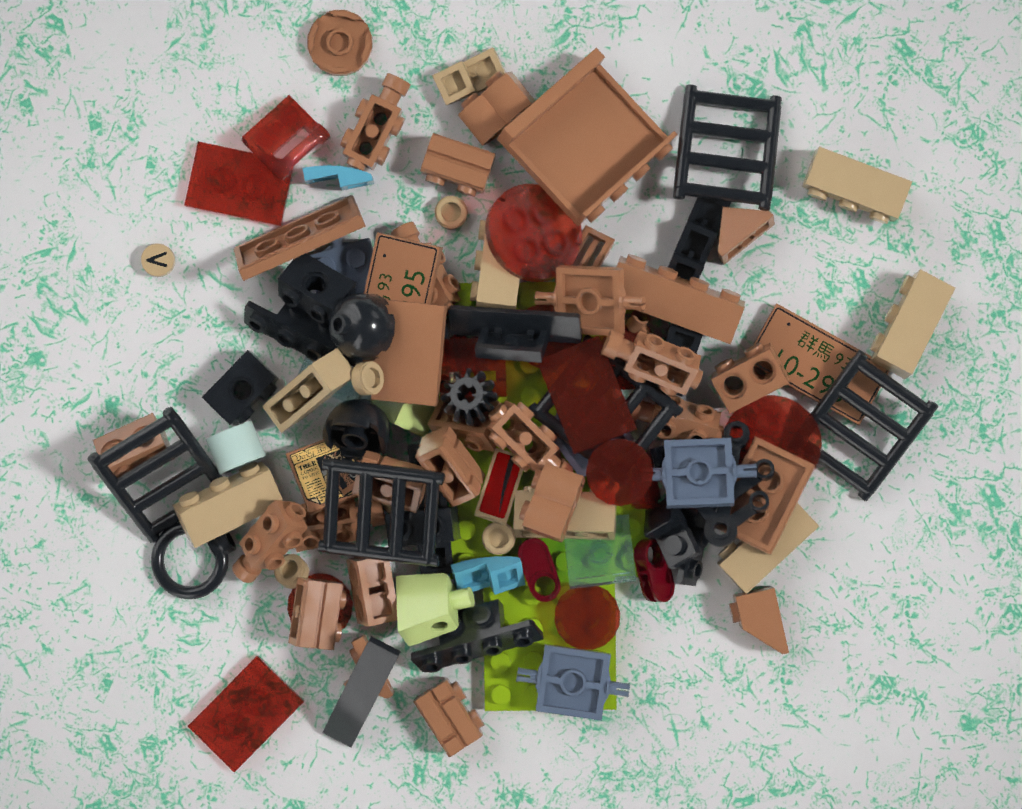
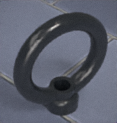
[151,522,236,599]

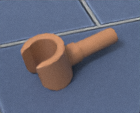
[626,310,653,334]

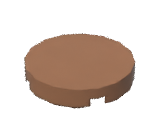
[307,10,373,76]

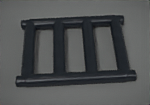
[673,84,782,211]
[528,335,683,486]
[788,350,939,501]
[87,407,223,543]
[318,458,445,567]

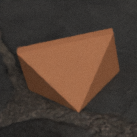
[718,207,775,265]

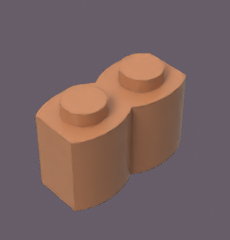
[458,71,535,146]
[519,463,585,543]

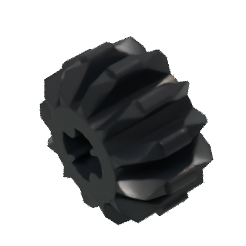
[441,368,499,426]

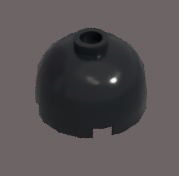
[329,293,395,360]
[322,398,390,461]

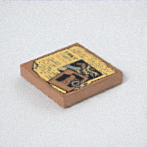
[286,440,360,516]

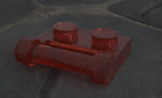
[241,95,330,180]
[440,338,508,397]

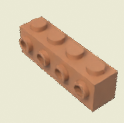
[616,254,745,345]

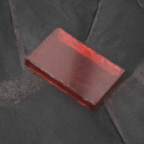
[184,141,295,226]
[537,336,637,455]
[188,655,304,772]

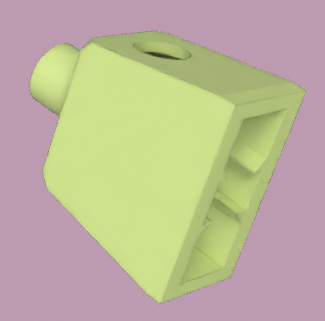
[396,573,475,646]

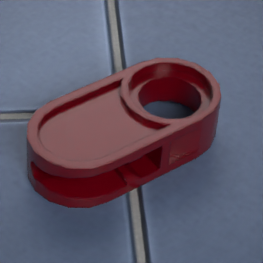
[518,538,561,602]
[634,539,675,602]

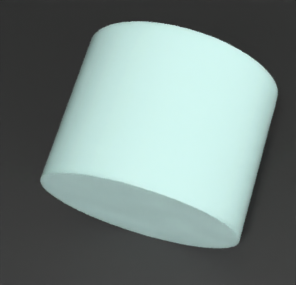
[205,421,266,475]

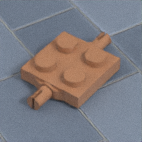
[534,265,646,336]

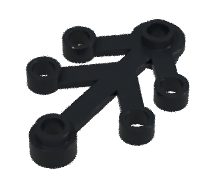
[696,421,775,547]

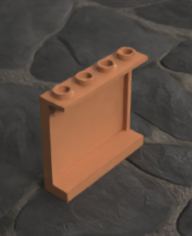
[497,47,678,226]

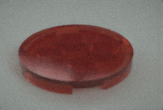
[485,184,582,282]
[723,395,822,474]

